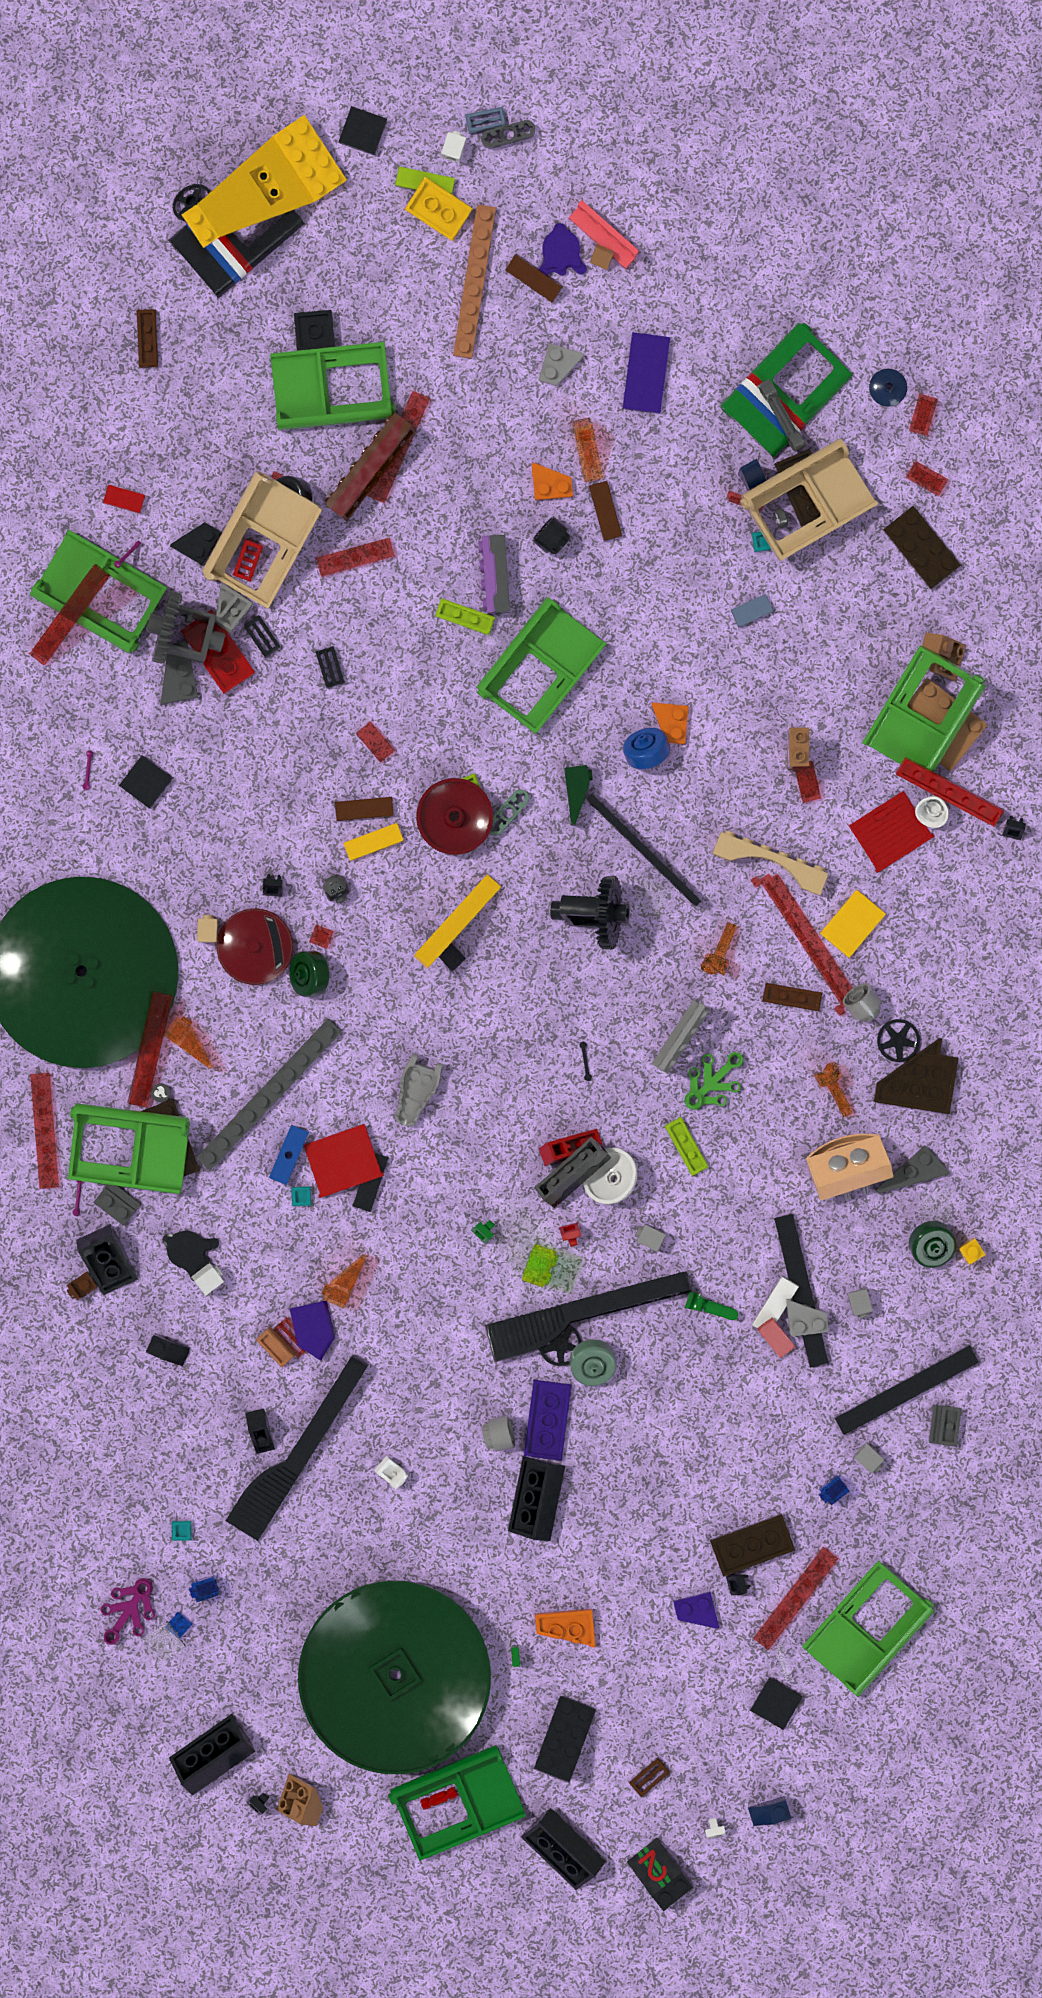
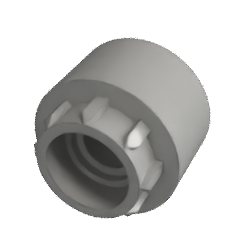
[843,983,881,1022]
[482,1415,515,1452]

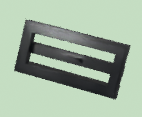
[244,615,280,658]
[315,646,345,688]

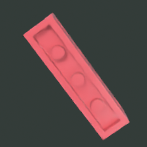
[569,200,639,269]

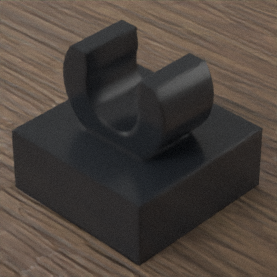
[1002,815,1026,840]
[263,874,283,897]
[726,1574,751,1595]
[246,1793,269,1815]

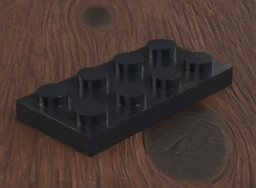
[533,1696,596,1783]

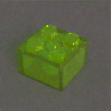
[521,1242,559,1288]

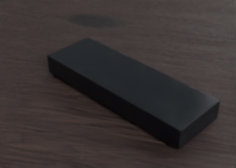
[353,1153,389,1212]

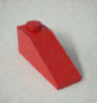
[539,1128,603,1166]

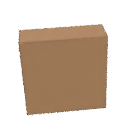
[590,244,615,270]

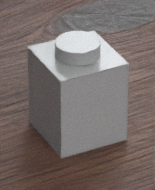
[635,1224,666,1252]
[847,1288,873,1318]
[853,1443,884,1473]

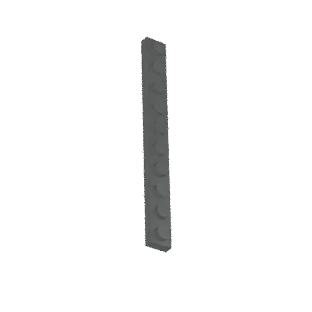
[196,1019,342,1171]

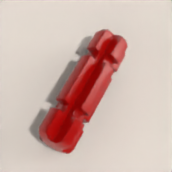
[420,1787,458,1810]

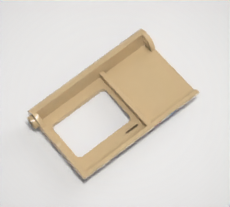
[740,439,878,561]
[202,471,322,609]

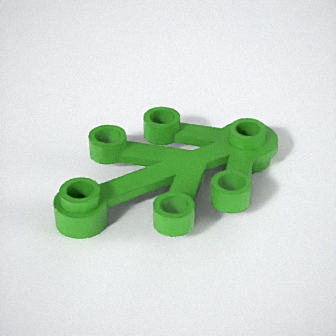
[684,1052,743,1110]

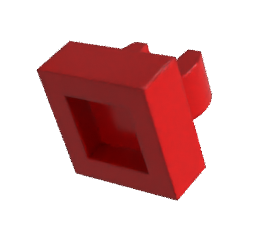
[559,1222,581,1247]

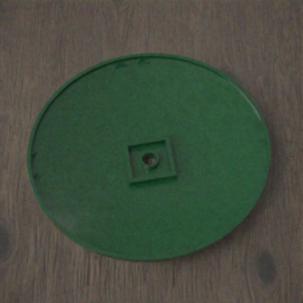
[0,877,179,1068]
[298,1580,491,1775]

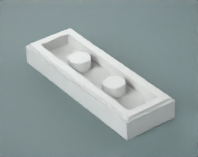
[752,1276,799,1328]

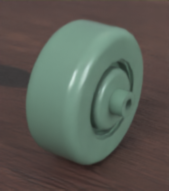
[569,1339,617,1386]

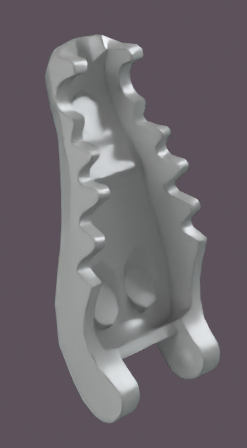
[395,1053,444,1127]

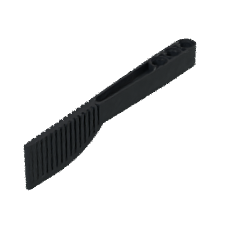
[485,1272,692,1362]
[225,1354,369,1541]

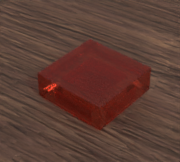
[309,925,334,949]

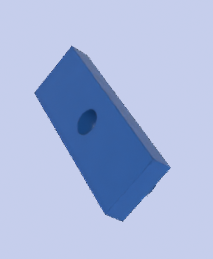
[269,1125,309,1185]

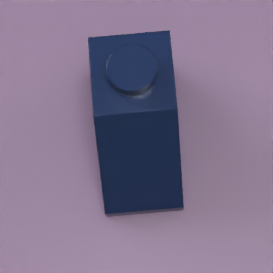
[738,459,767,491]
[748,1796,792,1826]

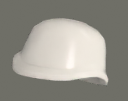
[915,796,949,828]

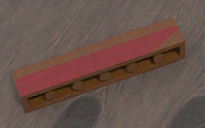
[325,412,417,522]

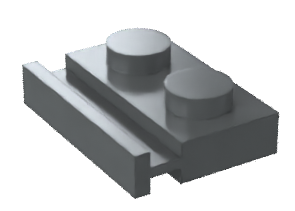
[93,1185,141,1226]
[929,1404,962,1447]

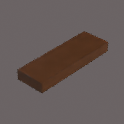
[505,253,563,303]
[137,309,158,368]
[589,481,622,541]
[335,796,394,821]
[762,983,822,1011]

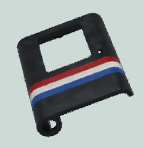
[168,172,305,298]

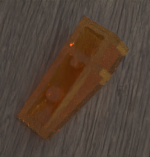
[571,417,603,482]
[164,1016,214,1069]
[321,1253,367,1309]

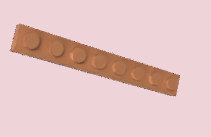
[453,204,496,359]

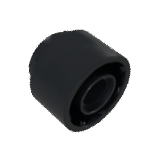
[532,516,570,555]

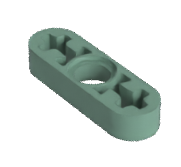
[489,789,529,836]

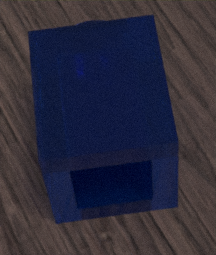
[818,1474,850,1505]
[189,1575,220,1602]

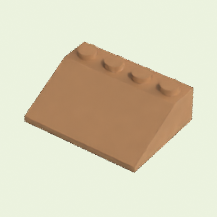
[908,678,988,771]

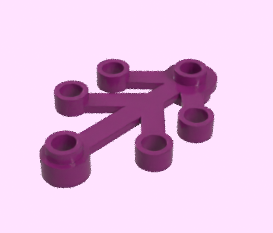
[100,1578,155,1645]

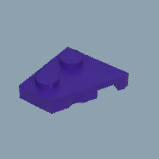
[673,1591,719,1629]

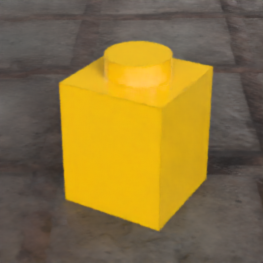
[957,1238,986,1265]

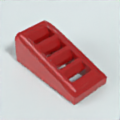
[233,538,264,582]

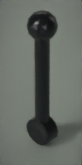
[579,1041,592,1081]

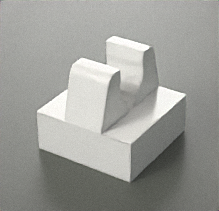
[705,1818,726,1839]

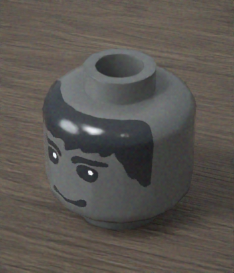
[322,874,351,904]

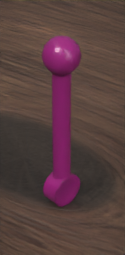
[114,540,141,568]
[82,750,94,790]
[73,1180,84,1216]

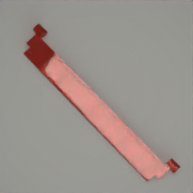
[750,874,852,1016]

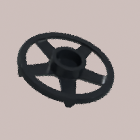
[172,184,211,222]
[877,1019,920,1062]
[539,1325,582,1366]

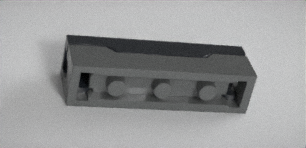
[534,1137,611,1208]

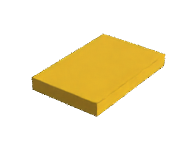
[404,177,473,241]
[819,889,886,958]

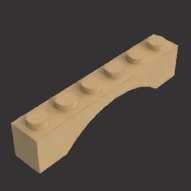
[712,830,828,896]

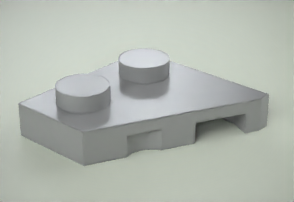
[538,344,584,386]
[215,583,253,634]
[786,1299,829,1337]

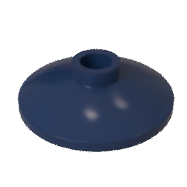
[869,368,907,407]

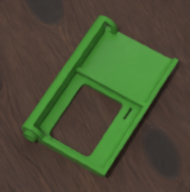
[270,342,396,430]
[30,529,167,654]
[476,597,607,734]
[862,646,986,772]
[68,1103,190,1194]
[802,1561,935,1697]

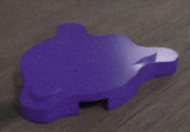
[539,223,587,276]

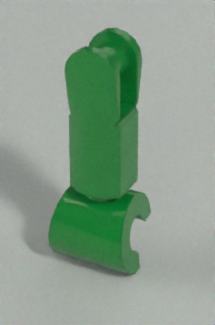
[685,1291,739,1320]

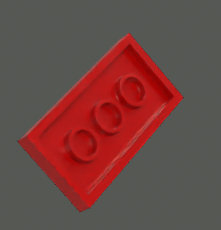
[181,609,255,694]

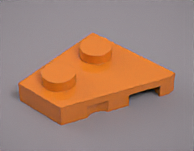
[531,463,573,501]

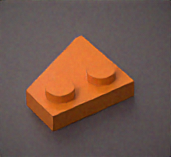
[652,702,689,744]

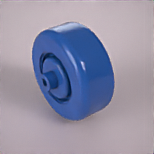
[623,728,670,770]

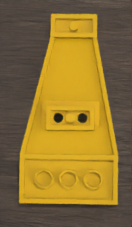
[182,115,347,248]

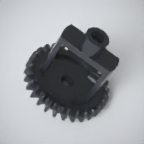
[550,876,630,950]

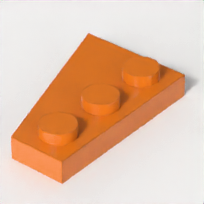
[535,1609,595,1648]

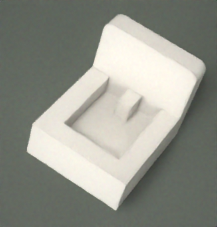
[374,1456,408,1490]

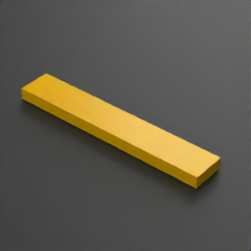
[414,874,501,969]

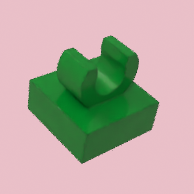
[471,1220,495,1244]

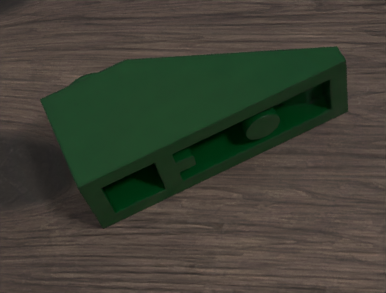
[564,765,593,826]

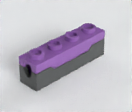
[478,534,510,615]

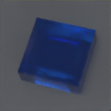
[165,1612,192,1639]

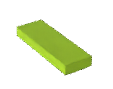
[395,166,455,194]
[435,598,495,636]
[664,1117,708,1176]

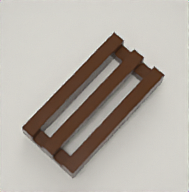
[629,1757,670,1797]

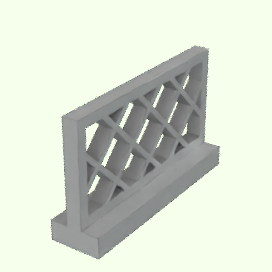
[652,1000,709,1074]

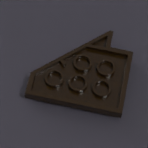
[873,1038,959,1114]

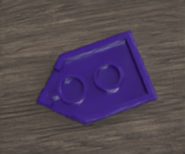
[290,1300,335,1361]

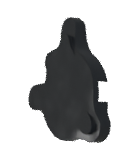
[162,1230,219,1281]

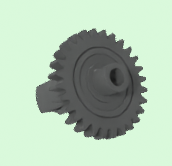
[146,591,225,664]

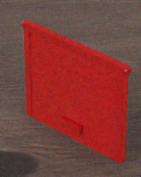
[849,791,935,873]
[303,1124,384,1198]

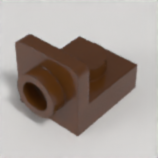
[67,1271,98,1301]

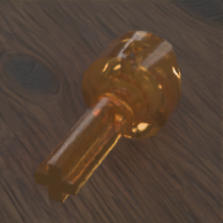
[701,922,737,976]
[813,1062,853,1117]

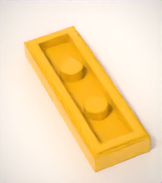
[343,823,404,861]

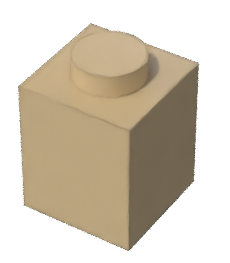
[197,915,218,943]

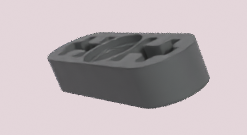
[481,120,535,149]

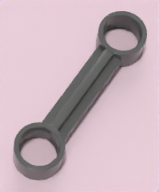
[758,379,806,452]

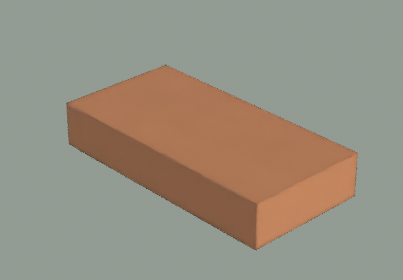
[256,1327,296,1368]

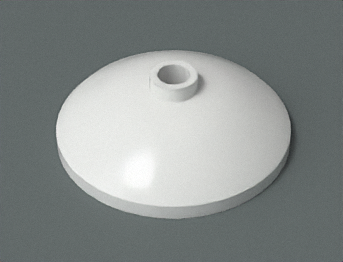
[583,1148,637,1205]

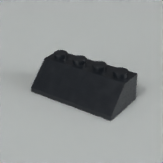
[508,1456,565,1541]
[169,1714,256,1796]
[521,1808,606,1890]

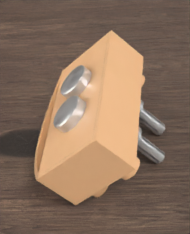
[806,1134,893,1201]

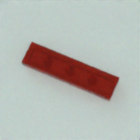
[316,537,395,577]

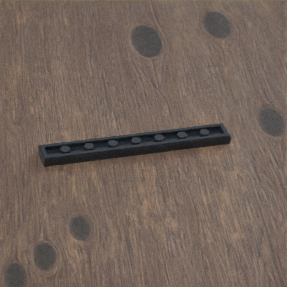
[587,794,702,907]
[774,1214,829,1368]
[835,1345,979,1435]

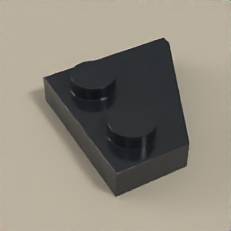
[170,522,221,565]

